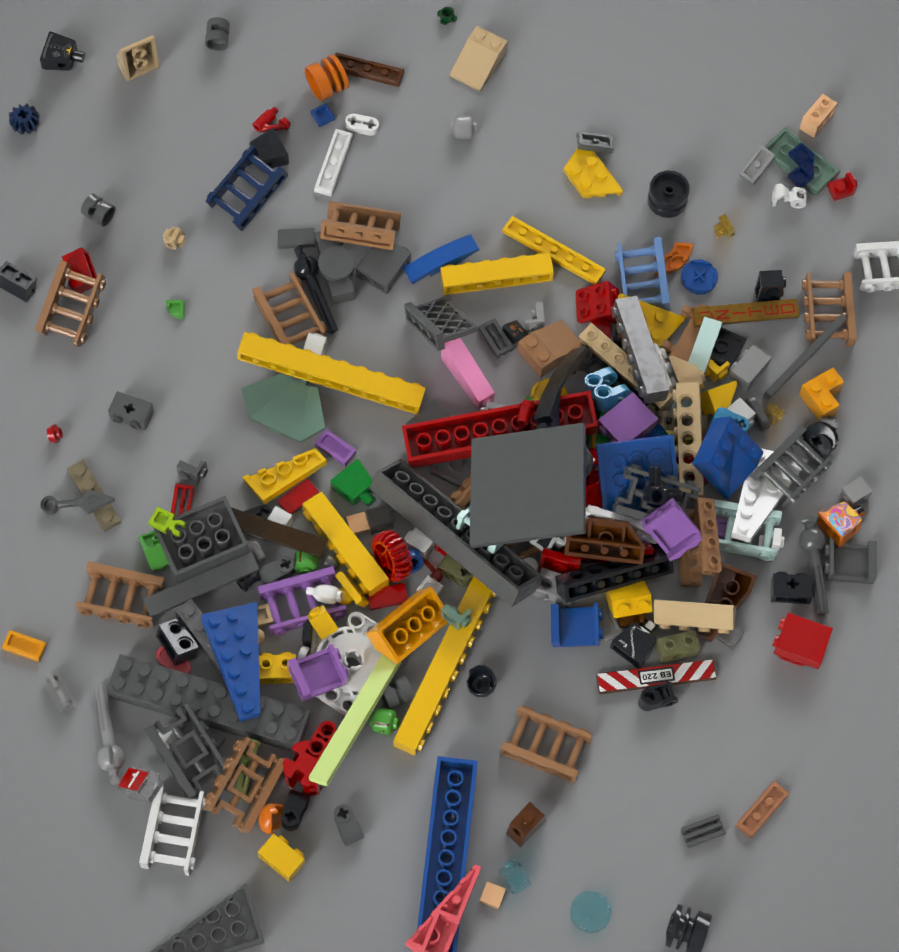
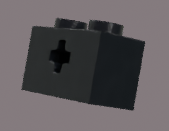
[771,572,813,604]

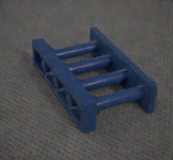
[205,145,288,231]

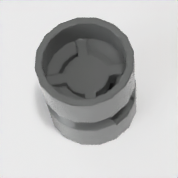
[205,17,230,51]
[81,193,116,226]
[382,675,415,709]

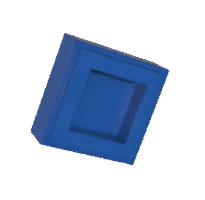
[311,103,335,127]

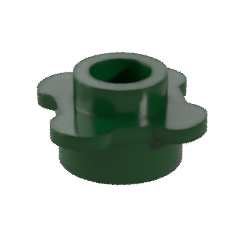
[437,7,457,25]

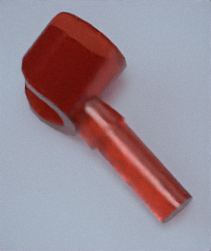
[424,559,443,582]

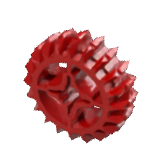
[371,530,413,582]

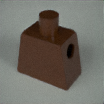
[506,802,547,847]

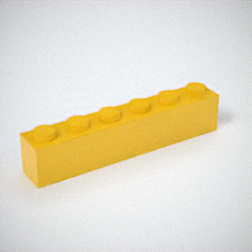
[440,253,554,295]
[302,491,389,597]

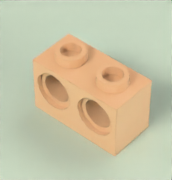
[799,94,838,138]

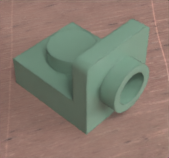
[441,603,472,631]

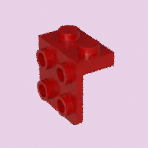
[575,281,620,324]

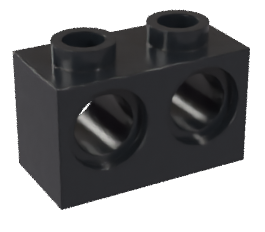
[755,270,786,302]
[156,617,199,666]

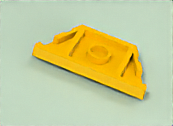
[563,148,623,198]
[618,293,685,347]

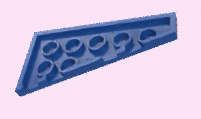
[201,602,260,722]

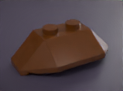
[564,517,645,565]

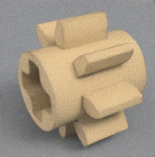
[162,227,186,250]

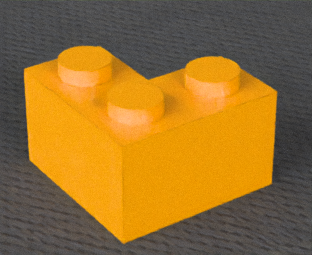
[799,367,844,421]

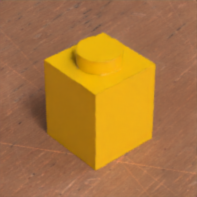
[307,605,338,640]

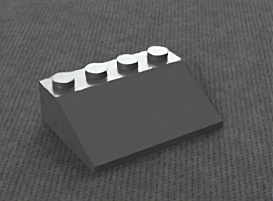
[154,496,250,584]

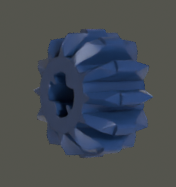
[9,103,40,135]

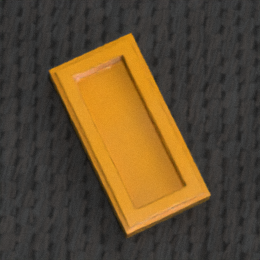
[2,630,47,662]

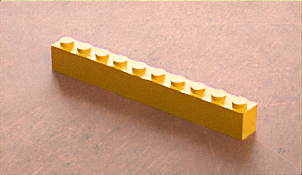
[237,332,426,414]
[393,576,496,756]

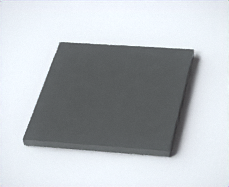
[470,423,586,548]

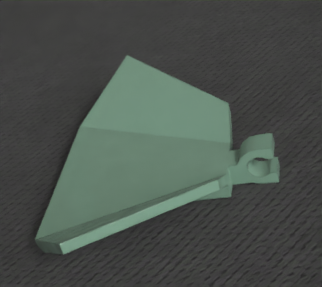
[241,373,325,442]

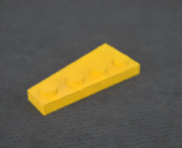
[242,448,327,505]

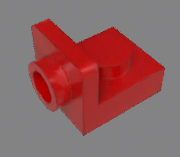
[827,172,858,201]

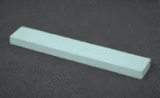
[667,317,722,422]

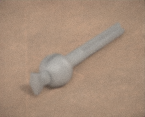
[94,684,125,785]

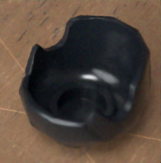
[466,665,497,697]

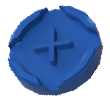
[681,259,718,295]

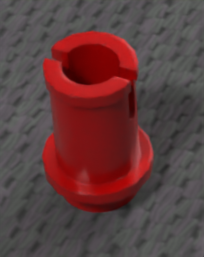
[516,399,535,425]

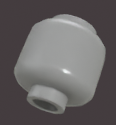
[451,115,477,139]

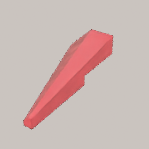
[406,865,481,952]

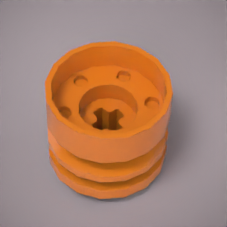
[304,54,349,102]

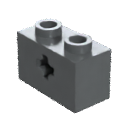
[108,391,154,430]

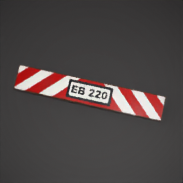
[596,659,717,694]

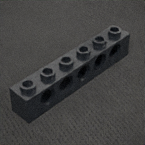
[555,547,674,603]

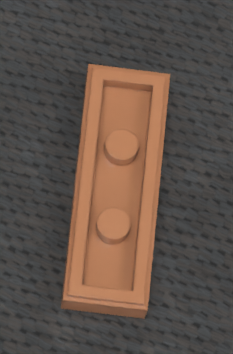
[735,781,790,839]

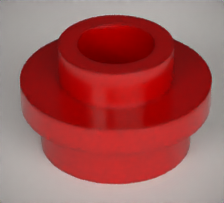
[47,424,63,443]

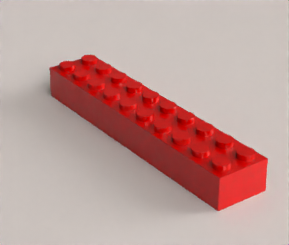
[402,391,598,468]

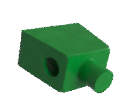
[330,459,376,507]

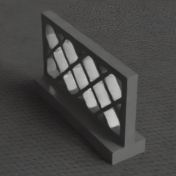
[404,296,478,351]

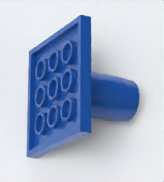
[595,434,679,517]

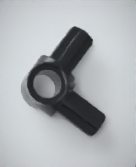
[643,466,683,505]

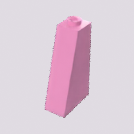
[441,338,495,410]

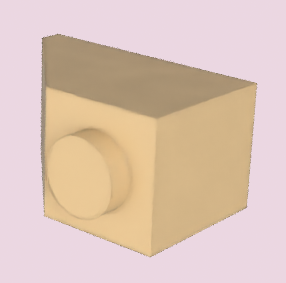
[669,355,706,389]

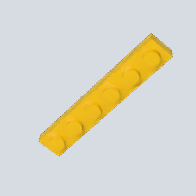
[502,216,606,285]

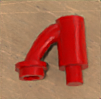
[252,107,291,133]

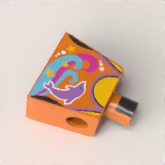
[817,502,865,548]

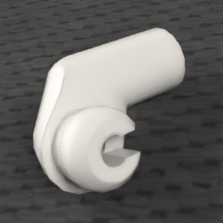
[246,540,267,562]

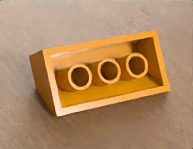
[365,586,448,664]

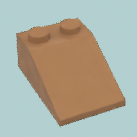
[517,320,584,378]

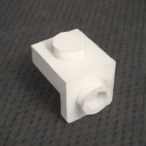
[758,528,785,556]

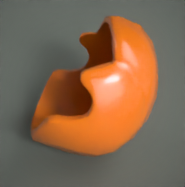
[258,803,284,834]

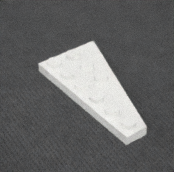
[731,448,808,542]

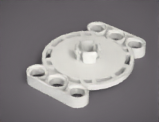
[316,612,382,715]

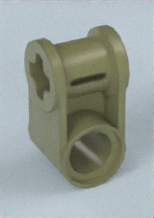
[436,554,473,587]

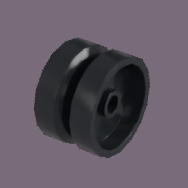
[648,170,690,218]

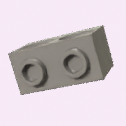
[533,568,572,608]

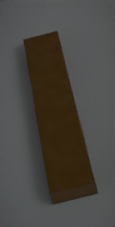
[231,507,328,559]

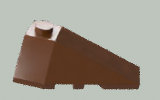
[695,562,757,642]

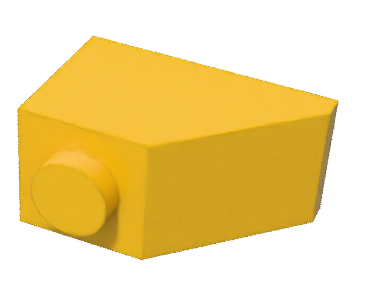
[700,381,737,417]

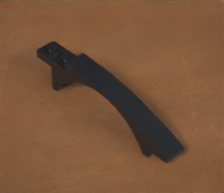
[533,346,589,429]

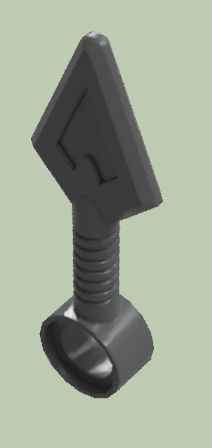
[40,489,115,515]

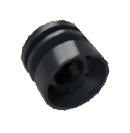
[665,904,712,952]

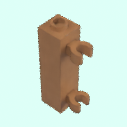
[661,303,709,366]

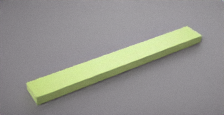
[309,654,401,787]

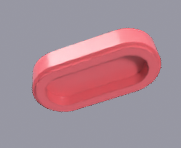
[156,646,191,674]

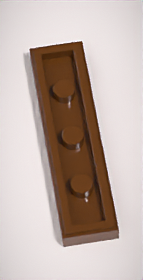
[335,52,404,87]

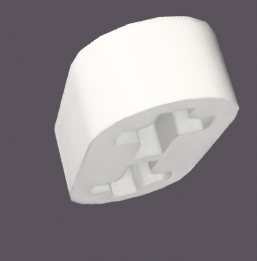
[345,114,379,136]

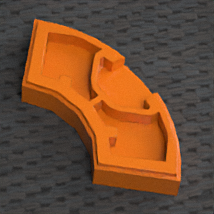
[654,242,693,276]

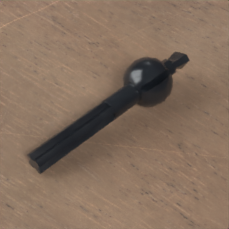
[294,244,338,334]

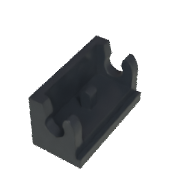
[0,261,37,302]

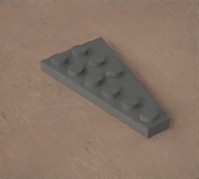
[151,883,265,952]

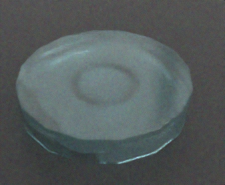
[570,891,611,933]

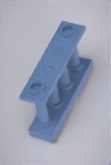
[615,237,671,311]

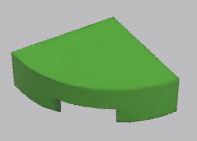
[166,300,185,319]

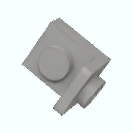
[525,302,545,332]

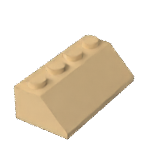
[654,600,736,634]

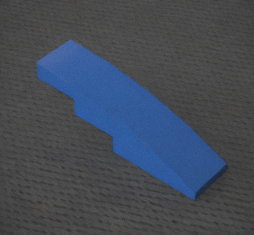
[403,234,480,284]

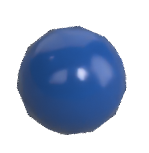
[408,549,424,573]

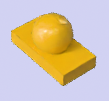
[335,572,369,608]

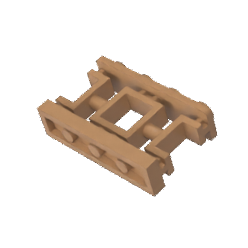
[678,497,722,588]
[203,737,285,833]

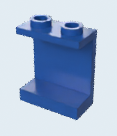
[551,602,604,647]

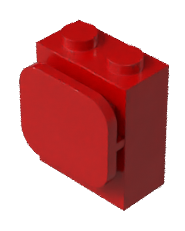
[772,613,833,669]

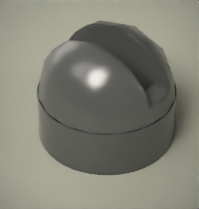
[323,555,339,570]

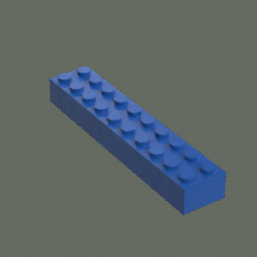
[417,756,478,952]

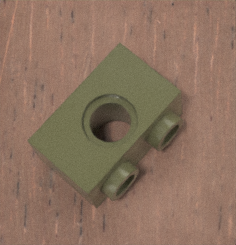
[655,630,700,665]

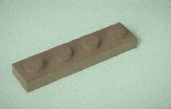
[67,459,121,532]

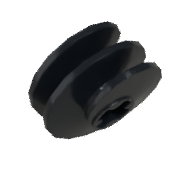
[802,422,839,457]

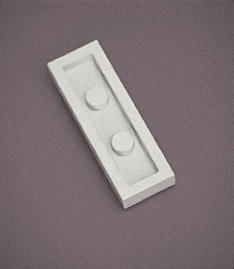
[654,343,678,394]

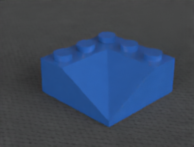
[692,416,763,499]

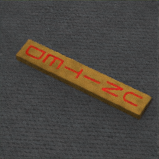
[691,299,800,327]

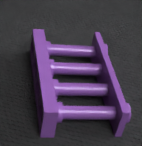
[258,566,346,636]

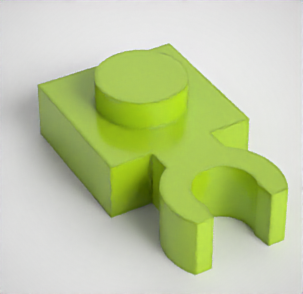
[148,507,186,537]

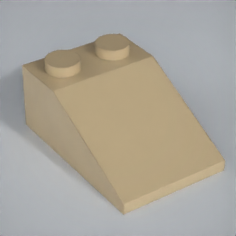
[450,26,508,92]
[116,35,159,81]

